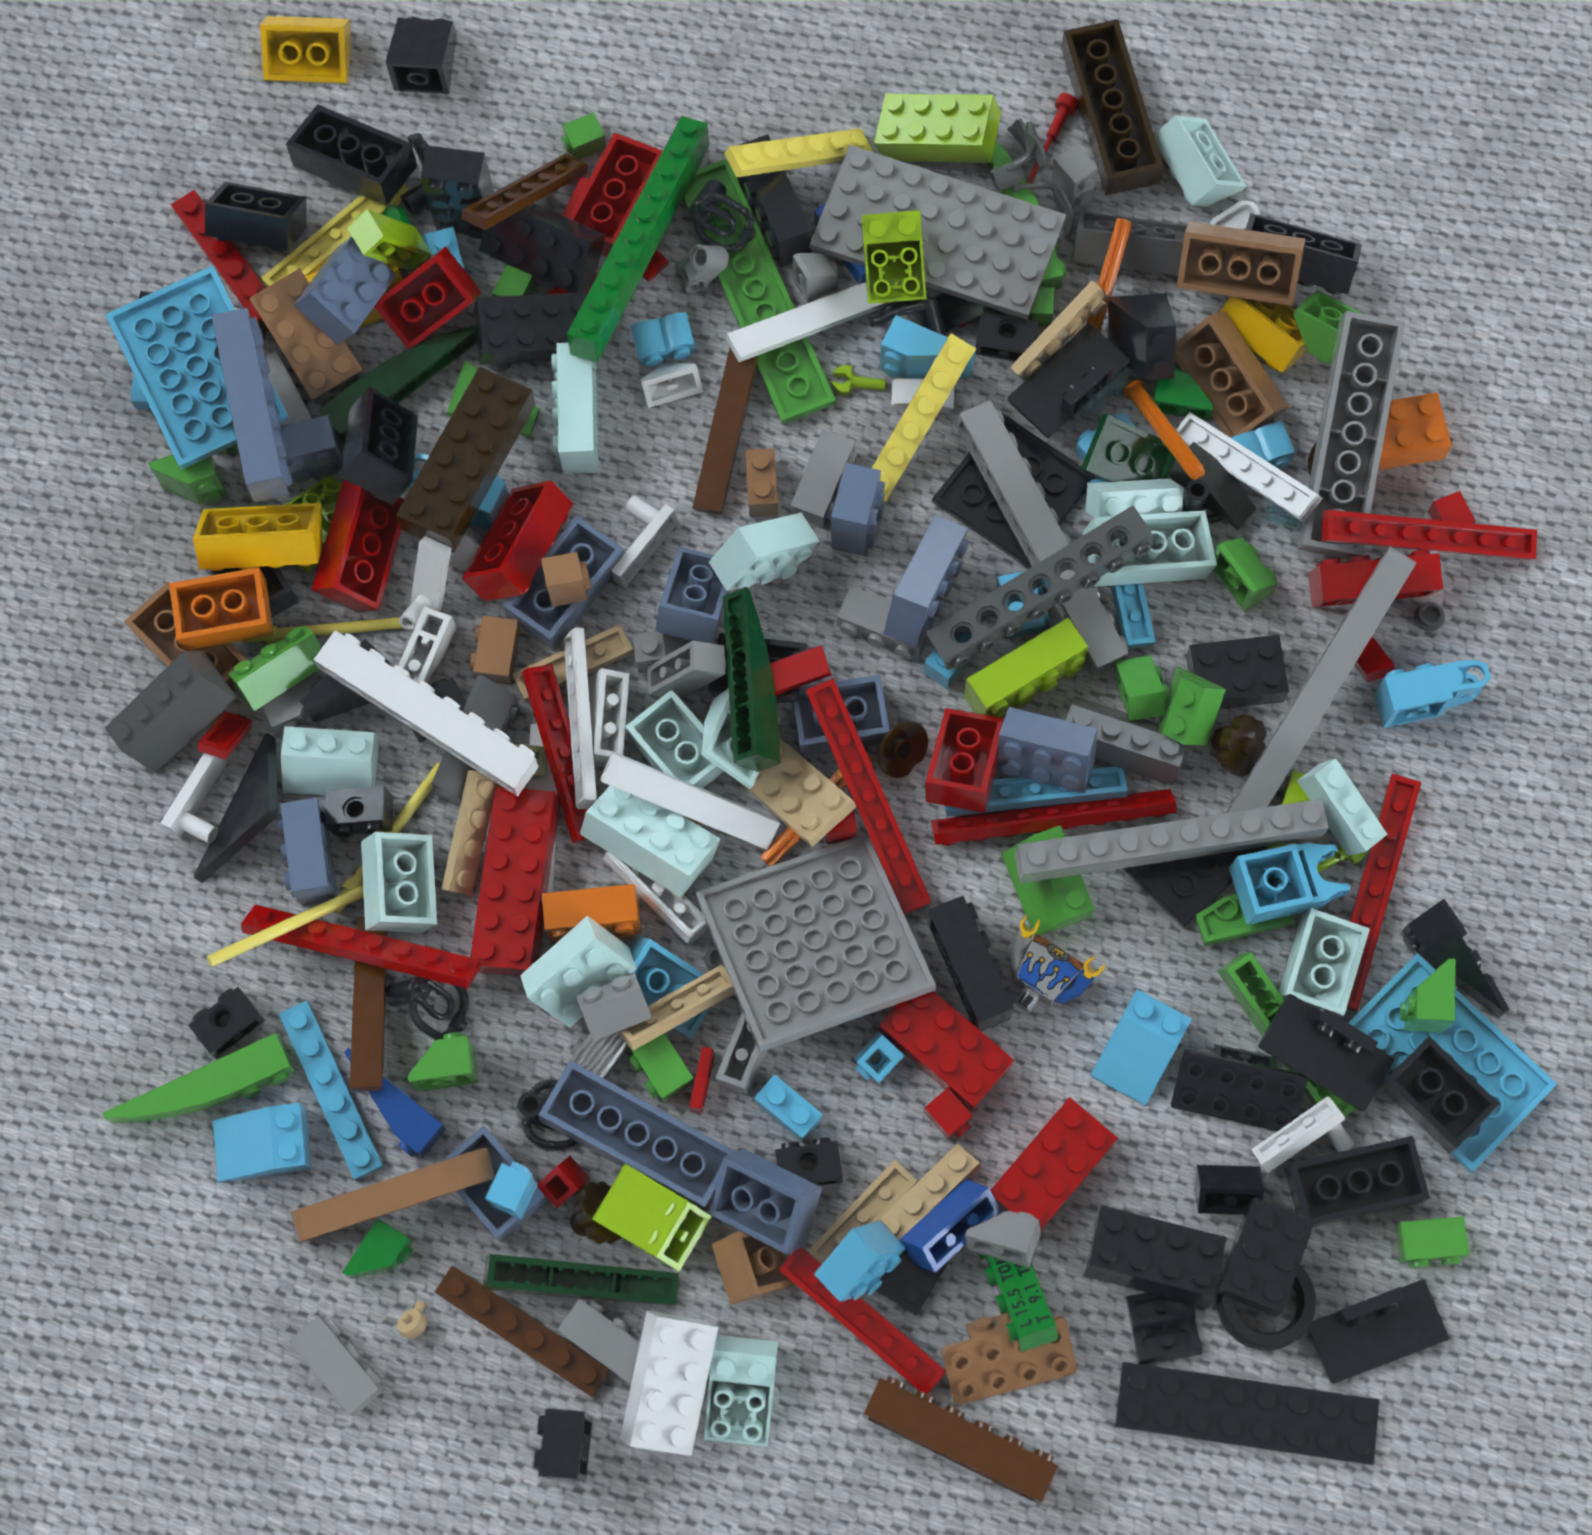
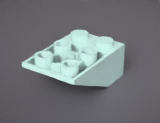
[704,1335,779,1447]

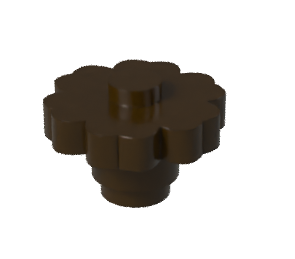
[1211,714,1267,777]
[570,1181,621,1244]

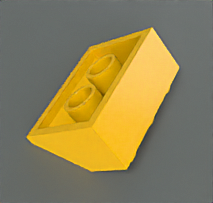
[260,16,351,83]
[1219,296,1307,373]

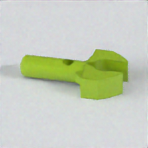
[831,365,887,396]
[1317,845,1367,872]

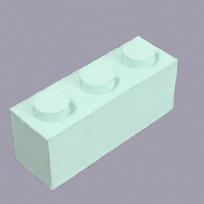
[1086,479,1184,518]
[1297,758,1387,856]

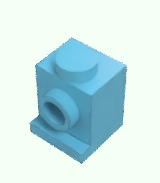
[853,1031,904,1083]

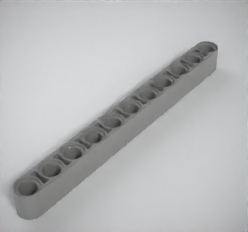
[1226,547,1416,813]

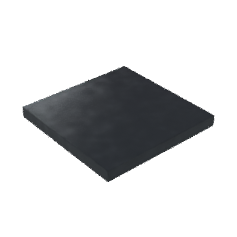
[932,413,1096,568]

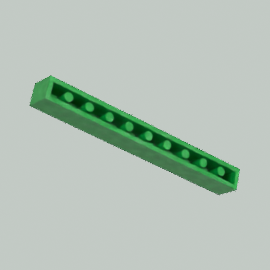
[567,116,710,363]

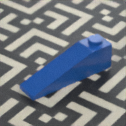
[344,1048,446,1158]

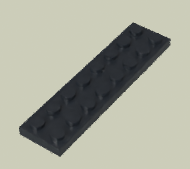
[1115,1362,1379,1465]

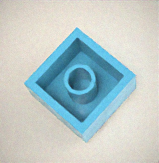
[814,1221,906,1302]

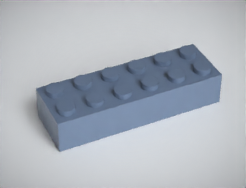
[211,308,293,503]
[539,1060,736,1211]

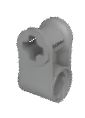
[675,245,728,294]

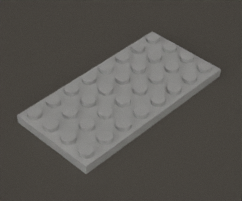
[810,145,1066,320]

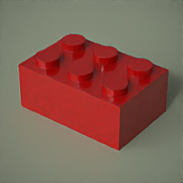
[374,246,482,349]
[925,708,1005,813]

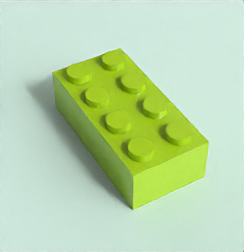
[874,93,1002,163]
[964,618,1088,718]

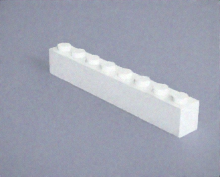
[313,631,539,797]

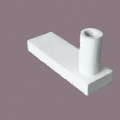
[611,495,678,588]
[399,536,451,630]
[161,753,228,844]
[1251,1096,1354,1173]

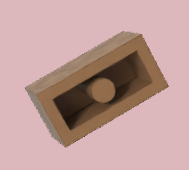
[745,448,779,517]
[541,552,592,607]
[470,616,521,685]

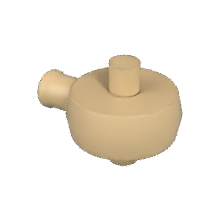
[397,1300,427,1339]

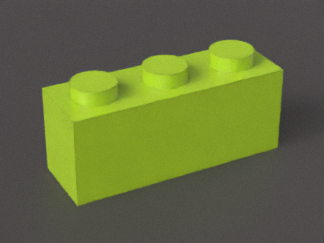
[347,209,432,272]

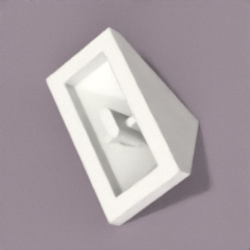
[640,362,703,408]

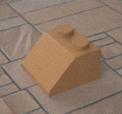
[711,1231,796,1305]

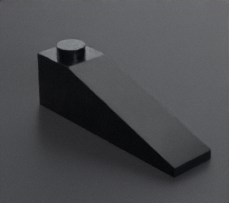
[1402,899,1510,1018]

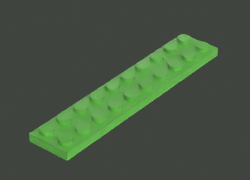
[682,158,836,425]

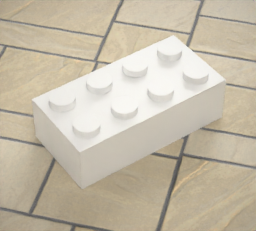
[620,1310,718,1456]

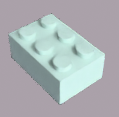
[709,512,819,591]
[625,690,724,789]
[361,832,437,933]
[520,916,637,1028]

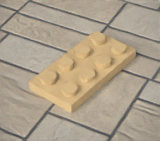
[1010,280,1108,381]
[736,737,857,847]

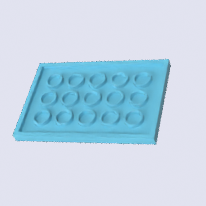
[105,266,290,470]
[1349,953,1557,1174]

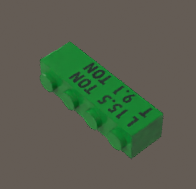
[977,1253,1058,1352]

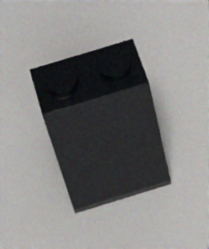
[386,16,457,94]
[1107,293,1176,380]

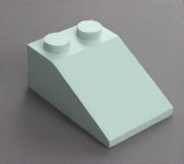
[701,688,781,789]

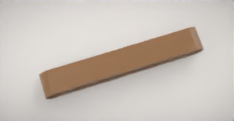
[291,1147,496,1242]

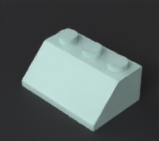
[1154,115,1247,207]
[281,726,380,797]
[1278,908,1370,1017]

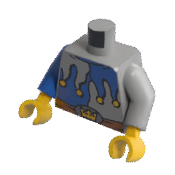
[1011,914,1106,1013]

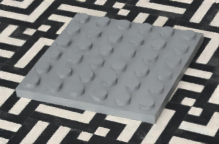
[695,833,936,1052]

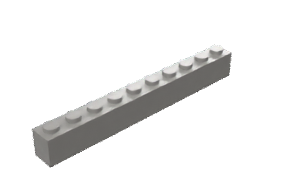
[955,400,1129,677]
[1014,799,1328,884]

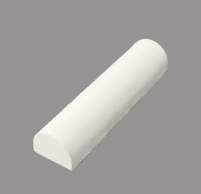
[603,852,708,945]

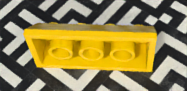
[193,503,322,571]

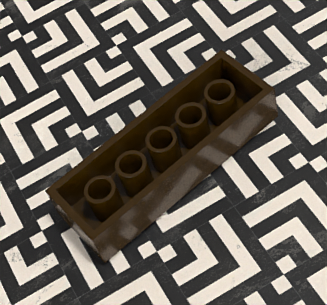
[1061,19,1164,196]
[396,367,535,553]

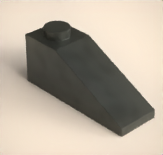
[1169,442,1257,530]

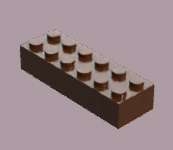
[863,1376,1058,1504]

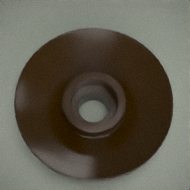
[878,721,928,778]

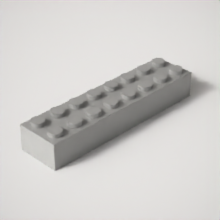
[1297,311,1405,560]

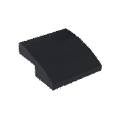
[1126,1293,1202,1364]

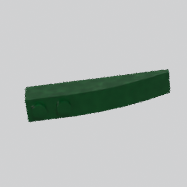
[319,325,477,444]
[723,587,781,772]
[483,1254,679,1305]

